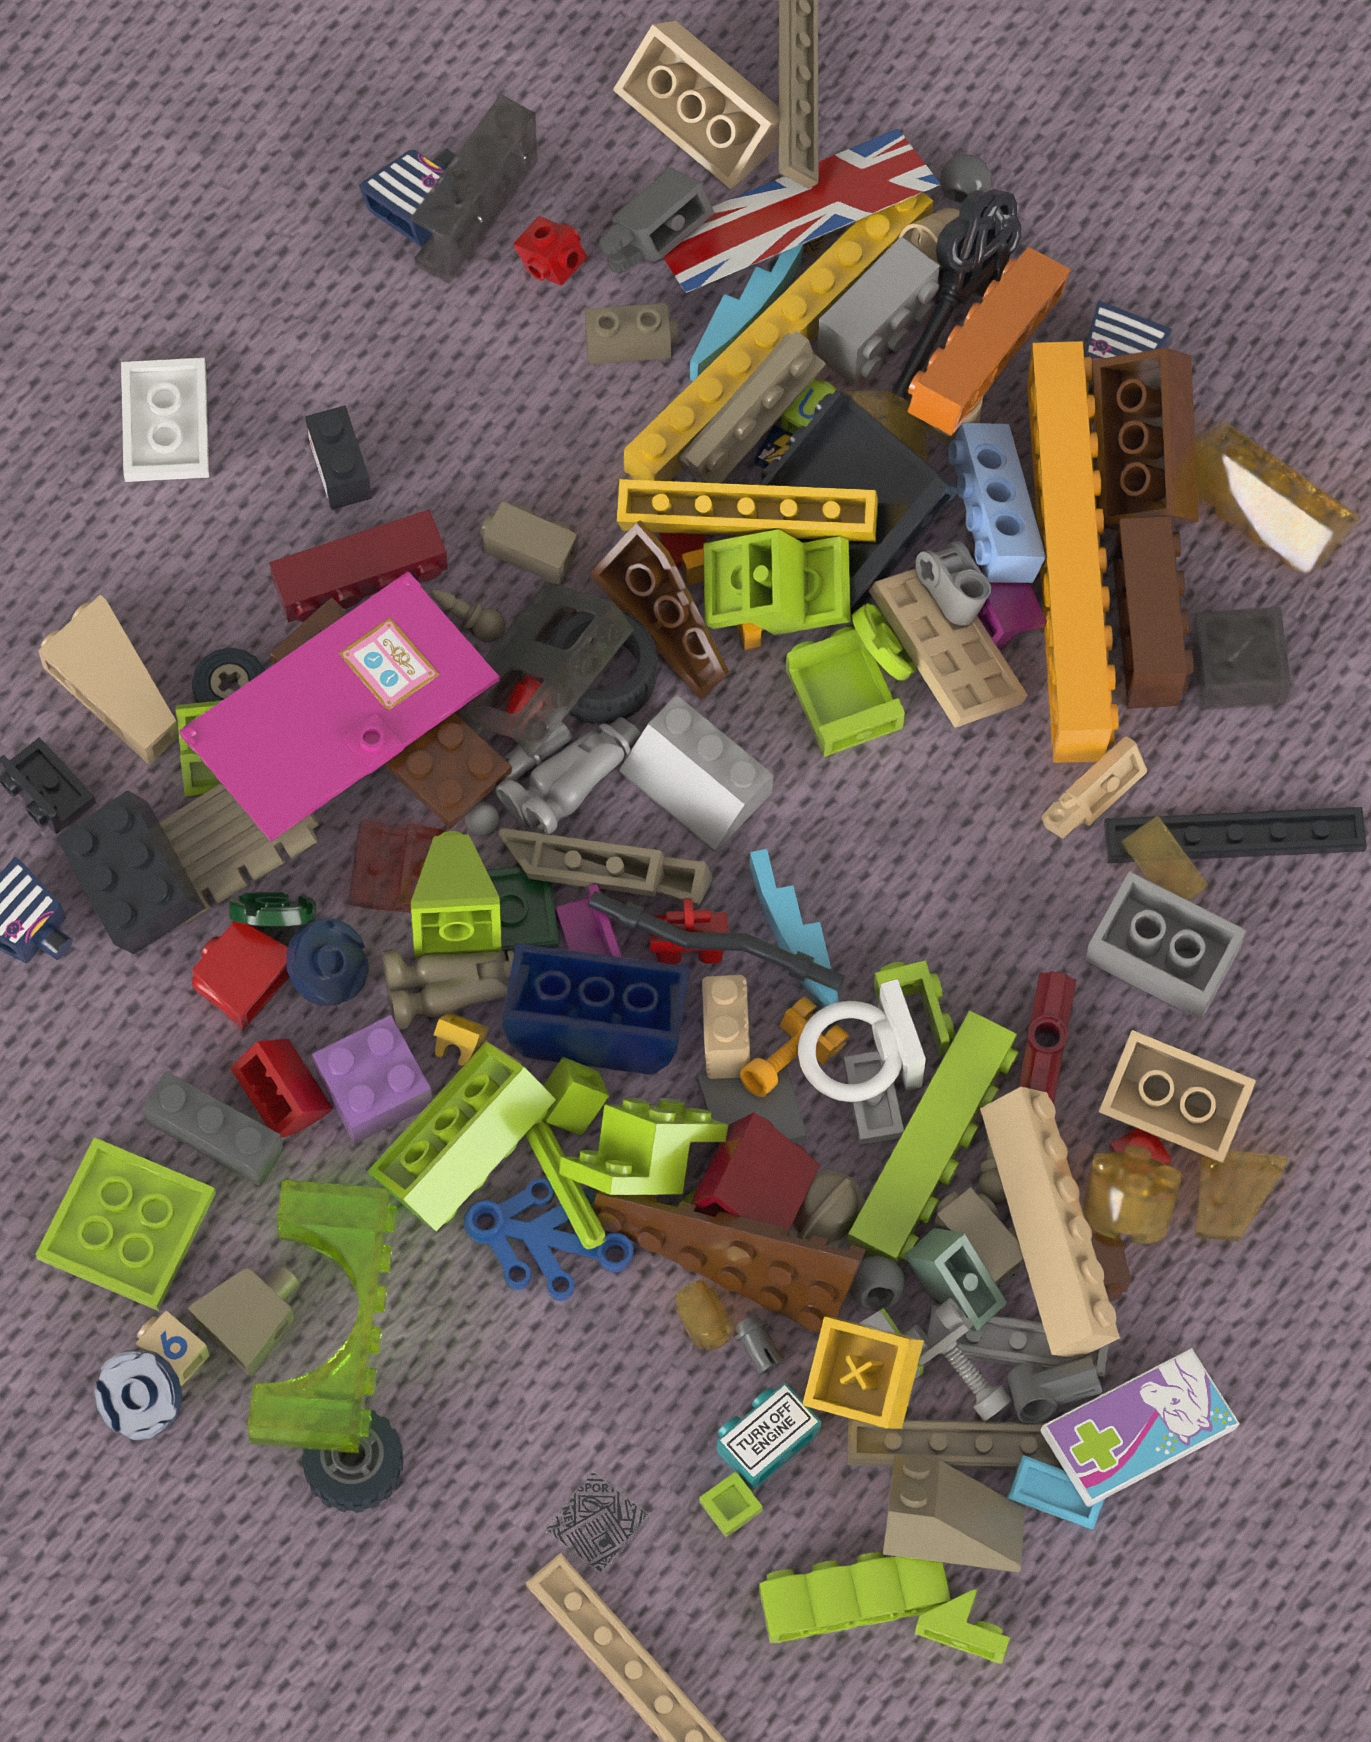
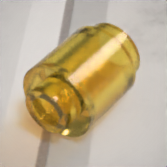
[674,1280,734,1351]

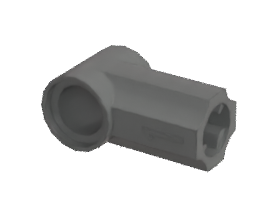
[1007,1354,1103,1424]

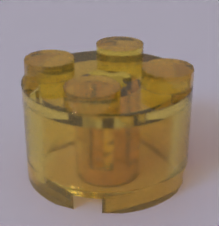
[1082,1145,1182,1244]

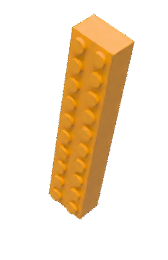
[1027,341,1118,763]

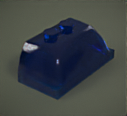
[502,943,690,1075]

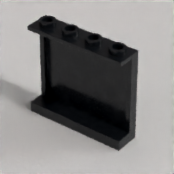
[759,389,959,621]

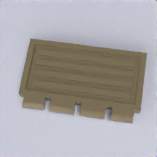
[159,783,319,924]

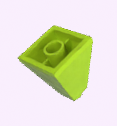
[411,831,502,958]

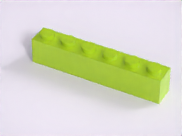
[847,1010,1019,1264]

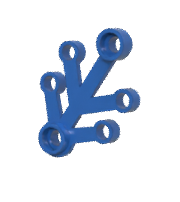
[464,1178,633,1301]

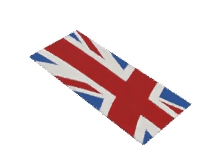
[663,129,940,293]

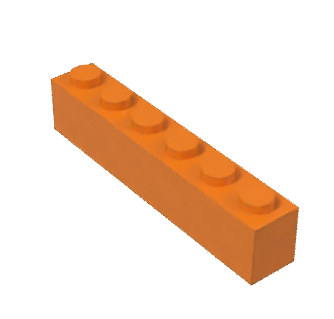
[908,247,1071,436]

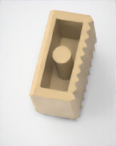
[702,975,750,1079]

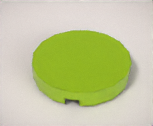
[852,604,917,681]

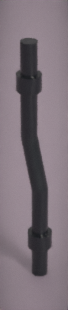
[588,891,845,992]

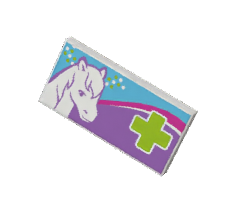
[1040,1348,1240,1508]

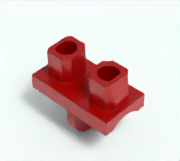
[649,898,728,966]

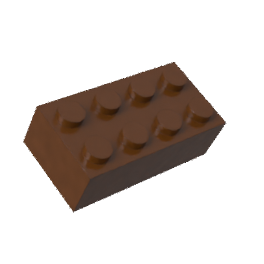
[1093,348,1199,531]
[1112,516,1193,709]

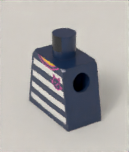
[359,149,462,247]
[1084,301,1172,395]
[0,857,73,963]

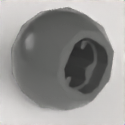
[940,154,992,203]
[850,1255,905,1311]

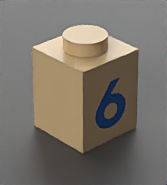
[135,1310,210,1386]

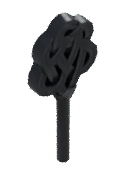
[887,189,1021,408]

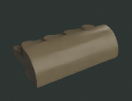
[678,330,826,484]

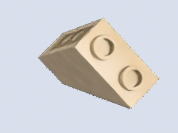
[38,595,179,765]

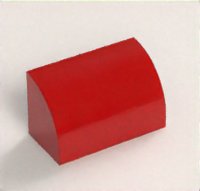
[230,1038,333,1138]

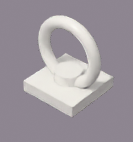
[798,979,926,1102]

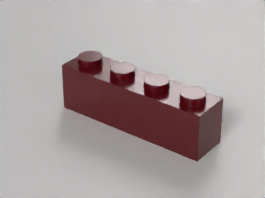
[269,509,448,623]

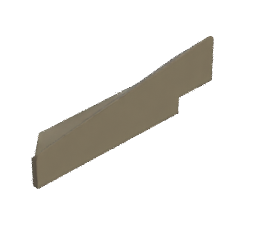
[498,828,713,906]

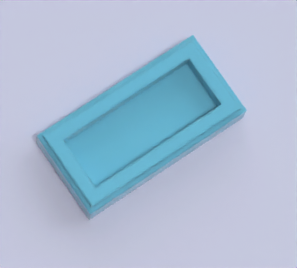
[1007,1455,1104,1530]

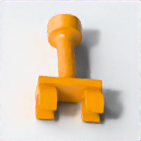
[740,996,850,1097]

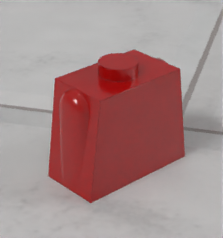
[192,921,290,1031]

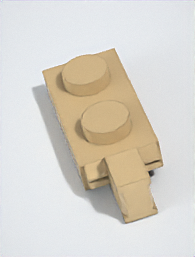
[1041,736,1147,839]

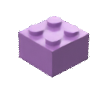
[312,1015,433,1144]

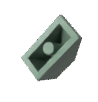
[904,1228,1007,1331]

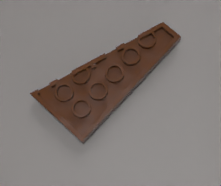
[592,1190,866,1333]

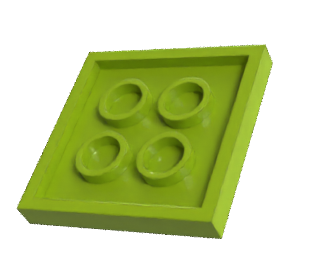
[35,1137,216,1311]

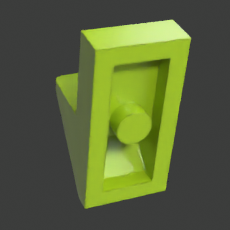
[914,1589,1010,1664]

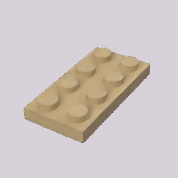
[869,569,1028,728]

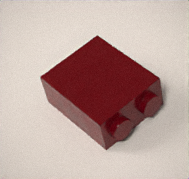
[691,1112,820,1231]

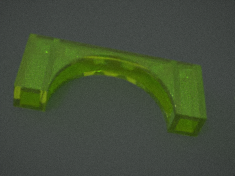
[247,1179,398,1453]

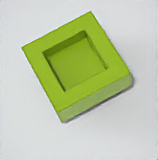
[699,1471,763,1537]

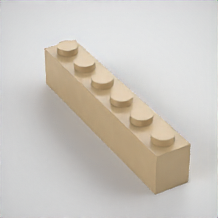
[980,1087,1120,1359]

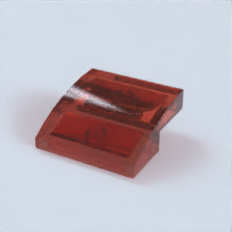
[348,819,447,913]

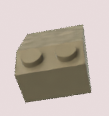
[883,1454,1025,1573]

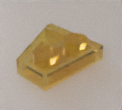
[1195,1150,1288,1242]

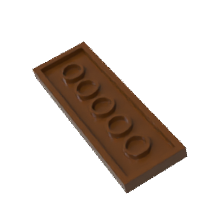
[270,597,512,829]

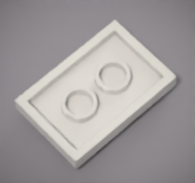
[121,358,209,482]

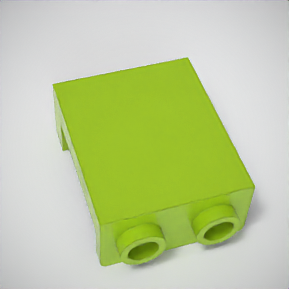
[786,627,905,757]

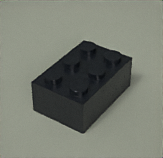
[57,790,205,954]

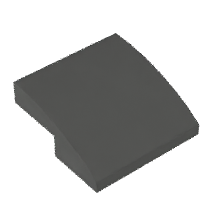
[697,1057,807,1149]

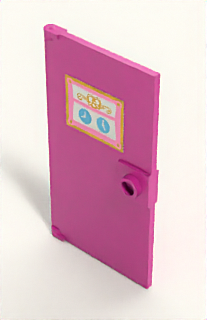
[179,571,500,842]

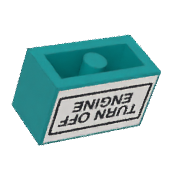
[717,1383,821,1492]

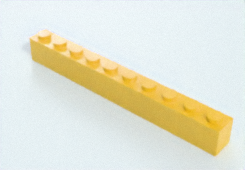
[624,193,934,481]

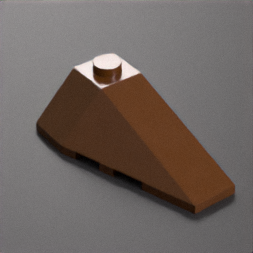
[589,520,730,700]

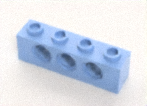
[948,423,1046,583]

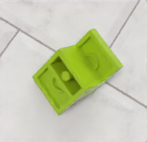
[704,529,851,635]
[559,1098,728,1195]

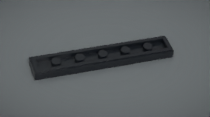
[1104,807,1367,863]

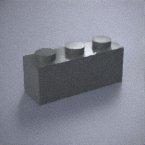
[143,1071,283,1186]

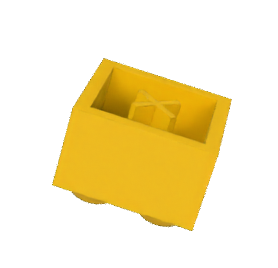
[802,1317,924,1429]

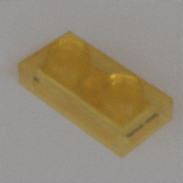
[1121,816,1208,900]

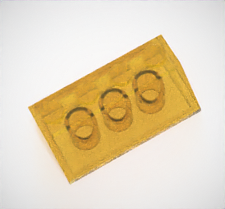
[1195,422,1361,574]

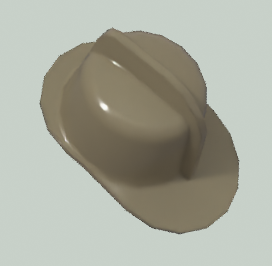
[788,1169,865,1248]

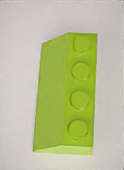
[367,1042,556,1232]

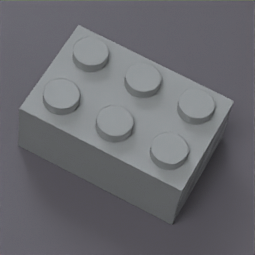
[817,236,939,386]
[1085,871,1247,1020]

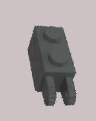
[599,168,715,274]

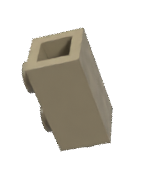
[585,303,679,365]
[480,501,578,585]
[933,1187,1025,1287]

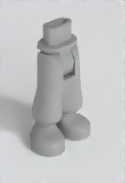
[495,717,641,835]

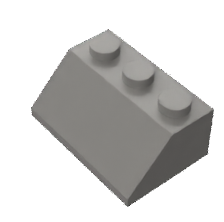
[619,695,773,852]

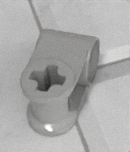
[916,541,991,625]

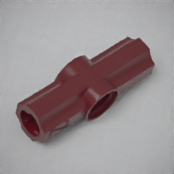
[1018,971,1077,1104]

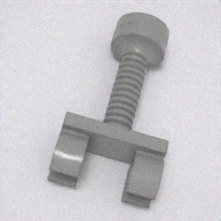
[903,1298,1012,1421]

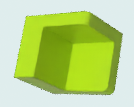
[543,1057,609,1135]

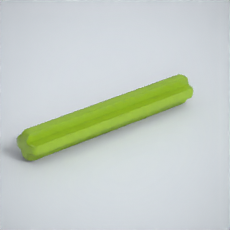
[525,1118,605,1250]

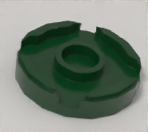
[229,892,316,926]

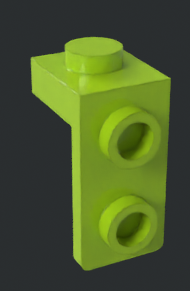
[873,960,955,1056]

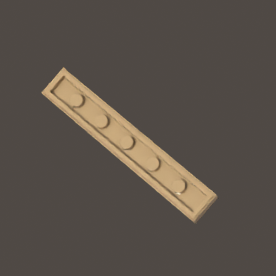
[526,1553,727,1742]

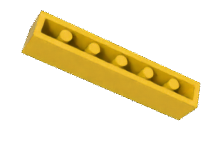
[617,479,878,542]

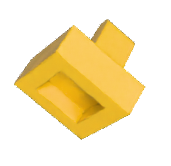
[433,1013,489,1066]

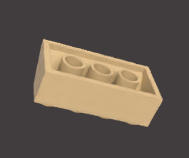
[613,21,779,189]

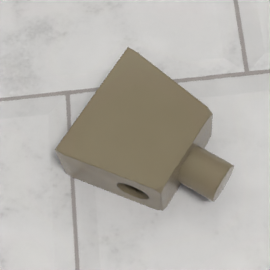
[188,1265,300,1377]

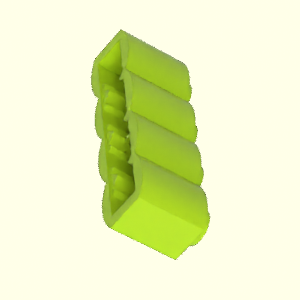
[759,1552,951,1643]

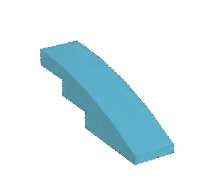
[690,244,803,381]
[749,849,839,1009]

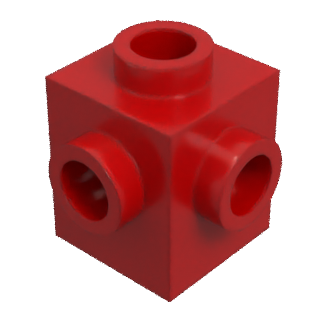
[513,216,588,286]

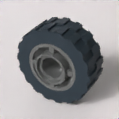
[302,1406,404,1513]

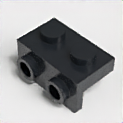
[0,737,96,834]

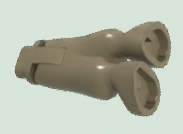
[382,949,538,1030]

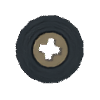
[191,647,266,703]

